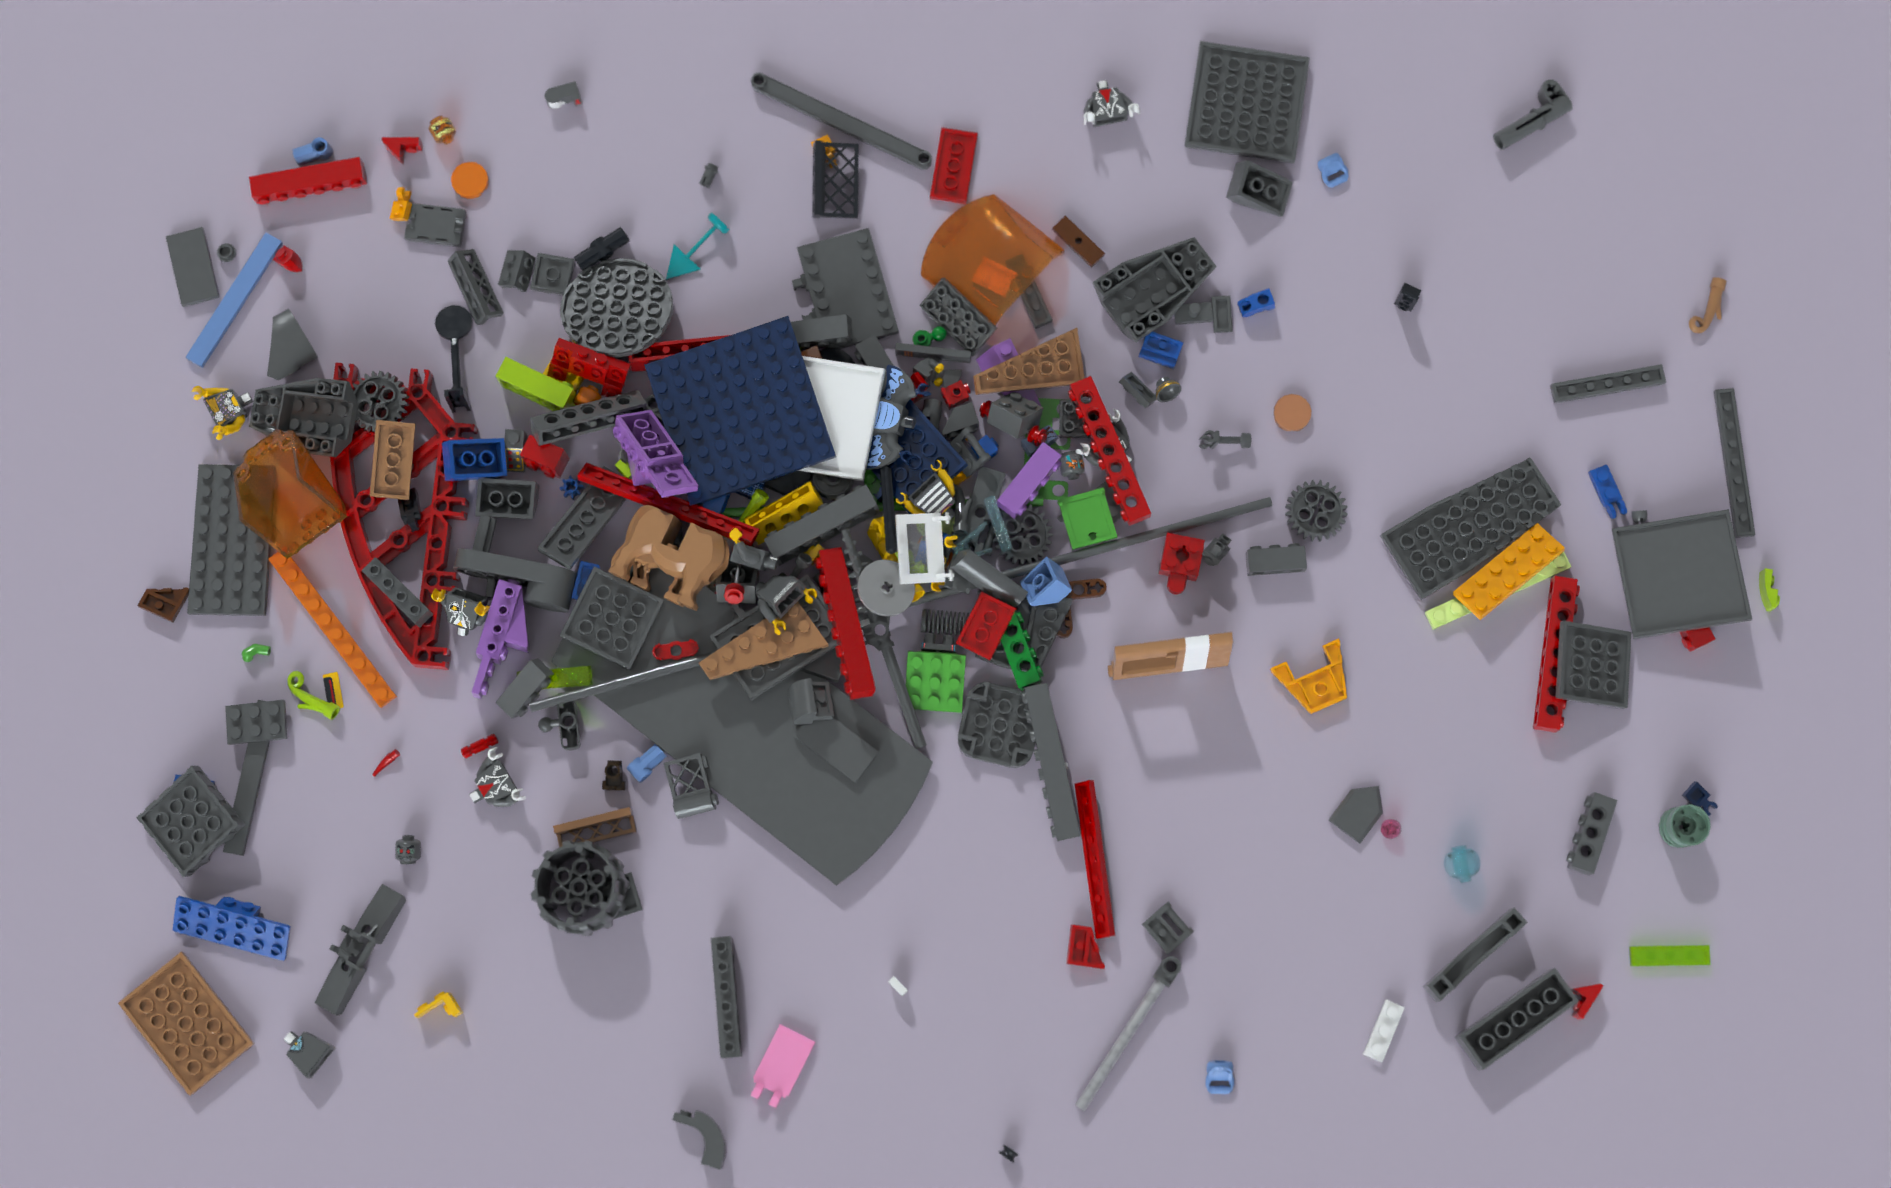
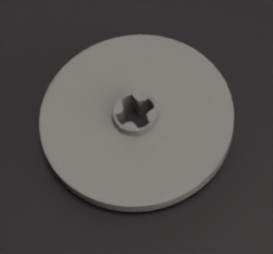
[857,560,915,616]

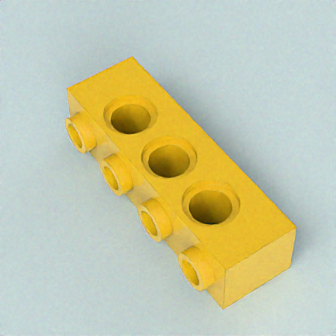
[744,481,823,545]

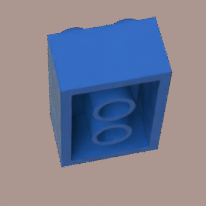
[442,438,507,481]

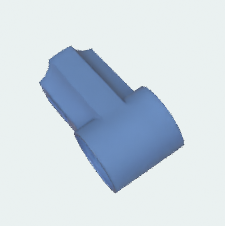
[293,137,333,166]
[627,744,667,783]

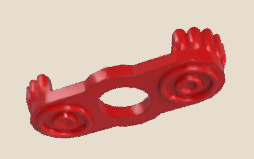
[652,639,699,661]

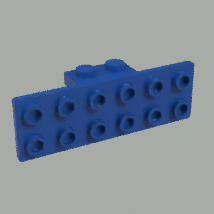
[172,896,291,961]

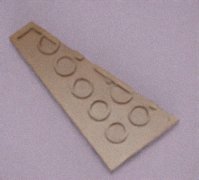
[973,328,1084,395]
[699,601,829,680]

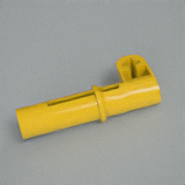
[867,516,925,602]

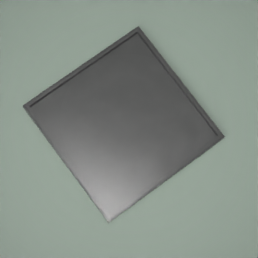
[1612,509,1752,639]

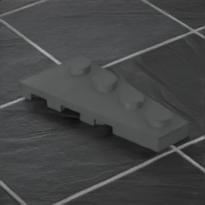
[1021,598,1074,670]

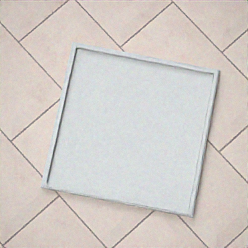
[798,356,886,481]

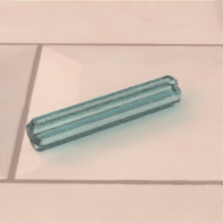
[984,496,1012,551]

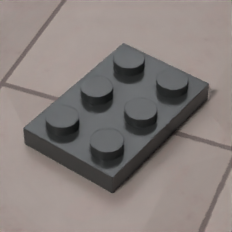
[225,700,288,745]

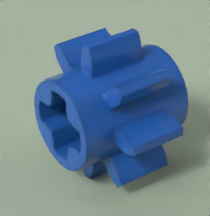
[559,475,584,500]

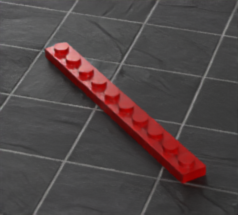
[577,462,759,547]

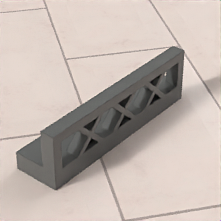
[447,249,504,325]

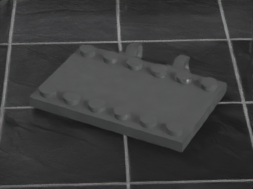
[792,228,899,349]
[710,574,837,701]

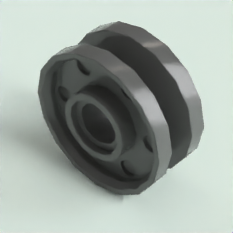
[813,473,853,500]

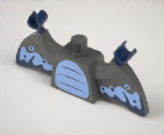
[866,364,932,470]

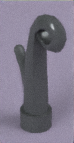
[953,484,973,538]

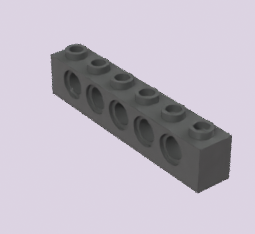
[530,390,647,446]
[711,936,742,1059]

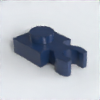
[1682,781,1718,816]

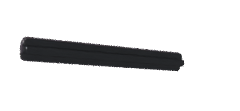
[880,466,898,554]

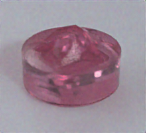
[1381,819,1402,839]

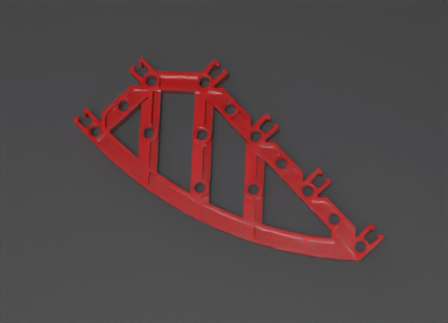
[330,362,478,670]

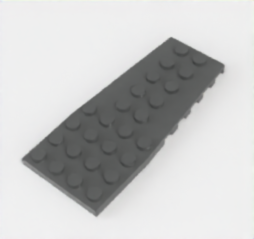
[1380,458,1561,600]

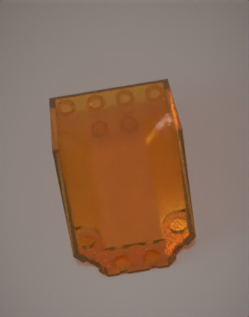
[233,430,347,559]

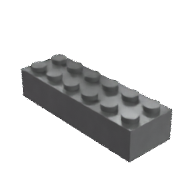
[764,485,880,566]
[1455,968,1579,1070]

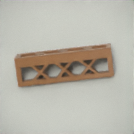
[553,807,637,848]

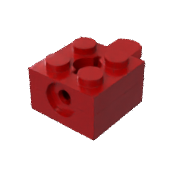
[1158,533,1205,595]

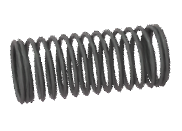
[921,608,969,636]

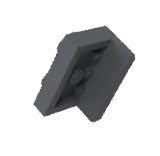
[498,250,535,292]

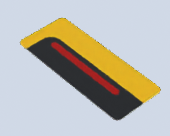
[323,672,344,708]

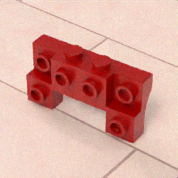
[547,338,631,398]

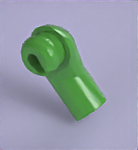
[242,644,271,662]

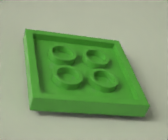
[906,650,966,713]

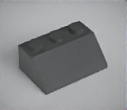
[475,478,539,520]

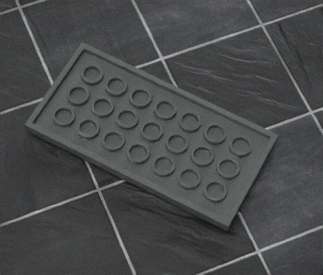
[187,464,276,616]

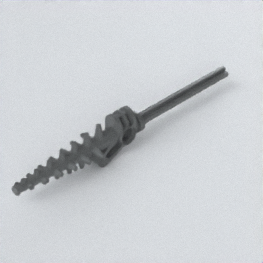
[841,528,927,749]

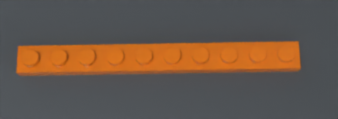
[268,547,397,708]

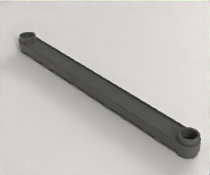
[751,73,932,170]

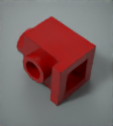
[941,380,971,410]

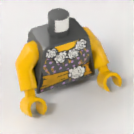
[191,386,253,440]

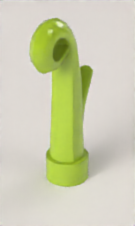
[722,489,769,537]
[287,671,340,720]

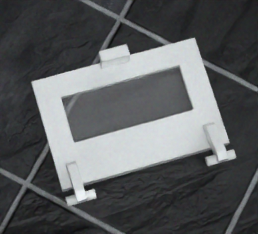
[895,512,954,584]

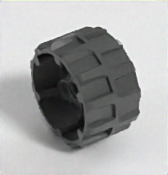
[531,840,630,936]

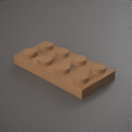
[370,420,416,500]

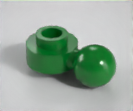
[913,326,947,346]

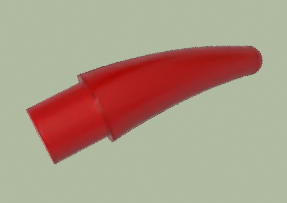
[372,749,400,776]

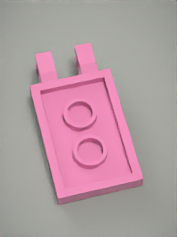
[751,1024,816,1108]

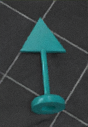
[666,212,730,280]

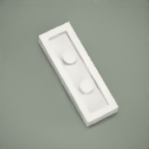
[1363,999,1405,1063]

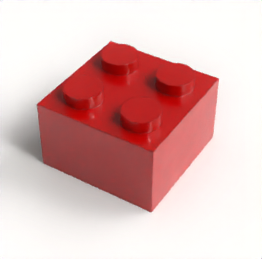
[520,434,570,479]

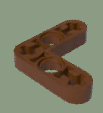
[1057,579,1107,638]

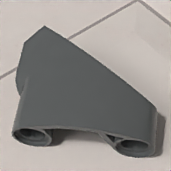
[267,309,318,380]

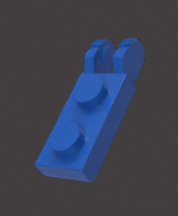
[1588,464,1628,519]

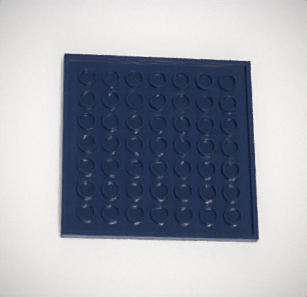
[645,316,836,506]

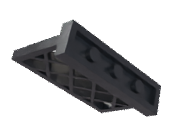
[812,140,859,219]

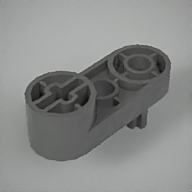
[453,516,577,613]

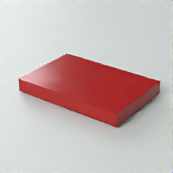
[956,591,1016,661]

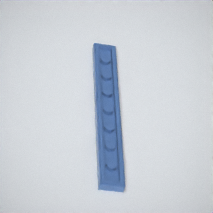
[185,233,283,368]

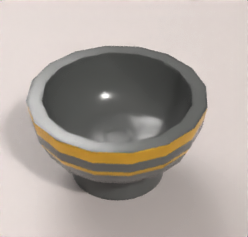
[1156,377,1181,402]

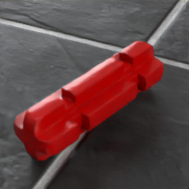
[461,734,498,758]

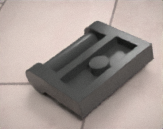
[950,426,991,477]
[1142,902,1194,955]

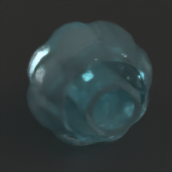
[1443,845,1481,883]

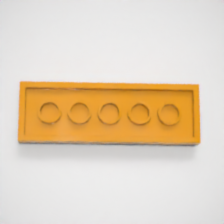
[1453,523,1565,620]

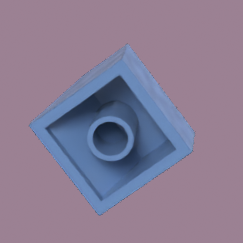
[1020,557,1072,606]

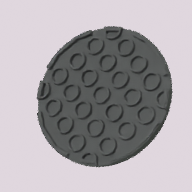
[560,258,674,358]

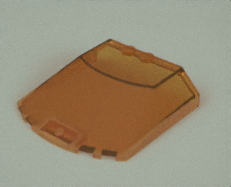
[921,194,1065,326]

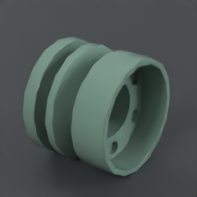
[1658,804,1711,848]

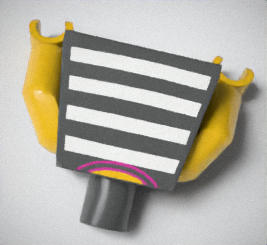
[896,460,955,518]

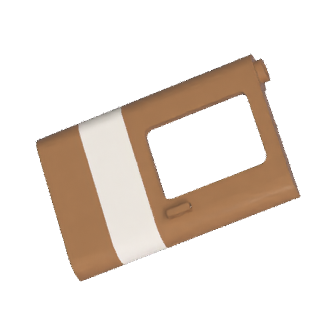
[1107,632,1233,680]

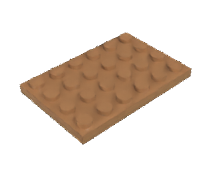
[118,952,255,1096]

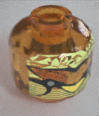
[428,115,456,145]

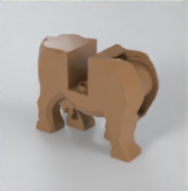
[608,505,730,611]

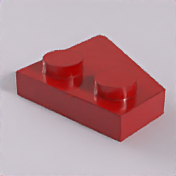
[1066,924,1105,969]

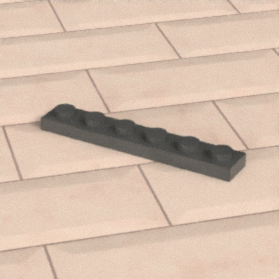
[1550,364,1666,403]

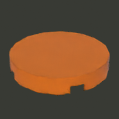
[451,162,489,199]

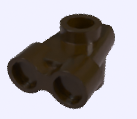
[602,760,626,790]

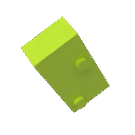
[495,357,576,411]

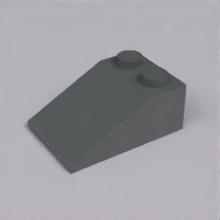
[1226,160,1293,217]

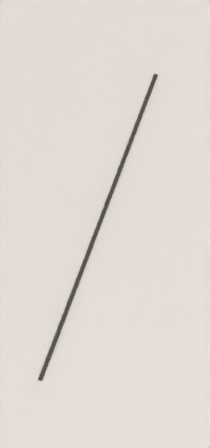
[529,497,1272,712]

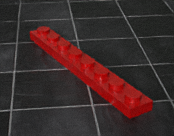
[1074,780,1115,939]

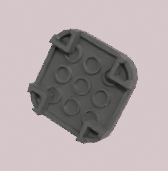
[958,682,1036,768]

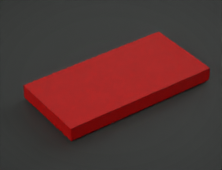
[930,127,978,204]

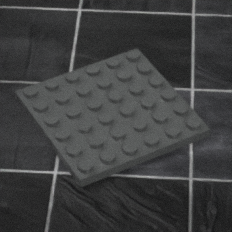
[1184,41,1310,163]

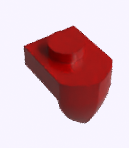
[272,245,303,272]

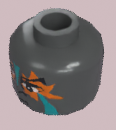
[1060,451,1085,480]

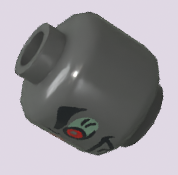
[395,835,421,864]

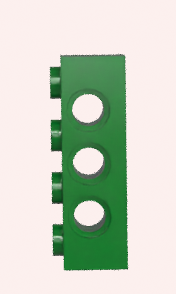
[1001,611,1044,691]

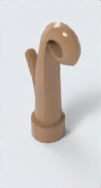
[1689,277,1727,333]

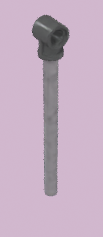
[1075,956,1181,1111]

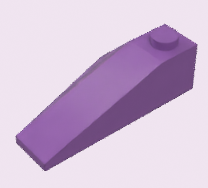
[976,338,1042,407]

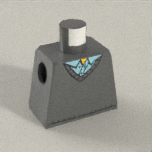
[284,1031,336,1078]

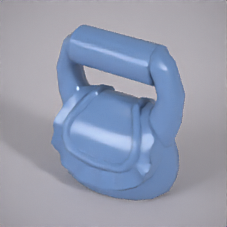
[1317,153,1349,188]
[1205,1060,1235,1094]

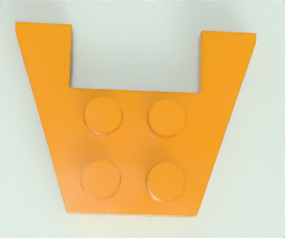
[1270,638,1347,714]

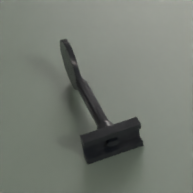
[435,305,473,413]

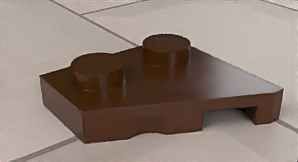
[137,587,189,623]

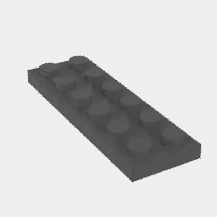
[538,466,626,570]

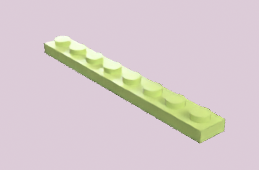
[1425,552,1572,630]

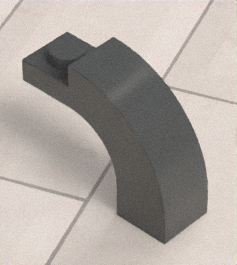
[672,1110,726,1169]

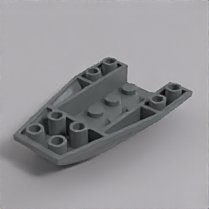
[1092,237,1216,342]
[249,378,358,457]

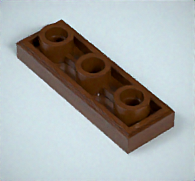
[1052,215,1105,268]

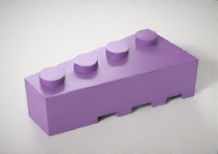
[996,442,1062,519]

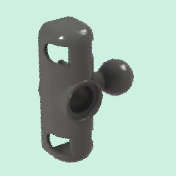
[538,692,581,751]

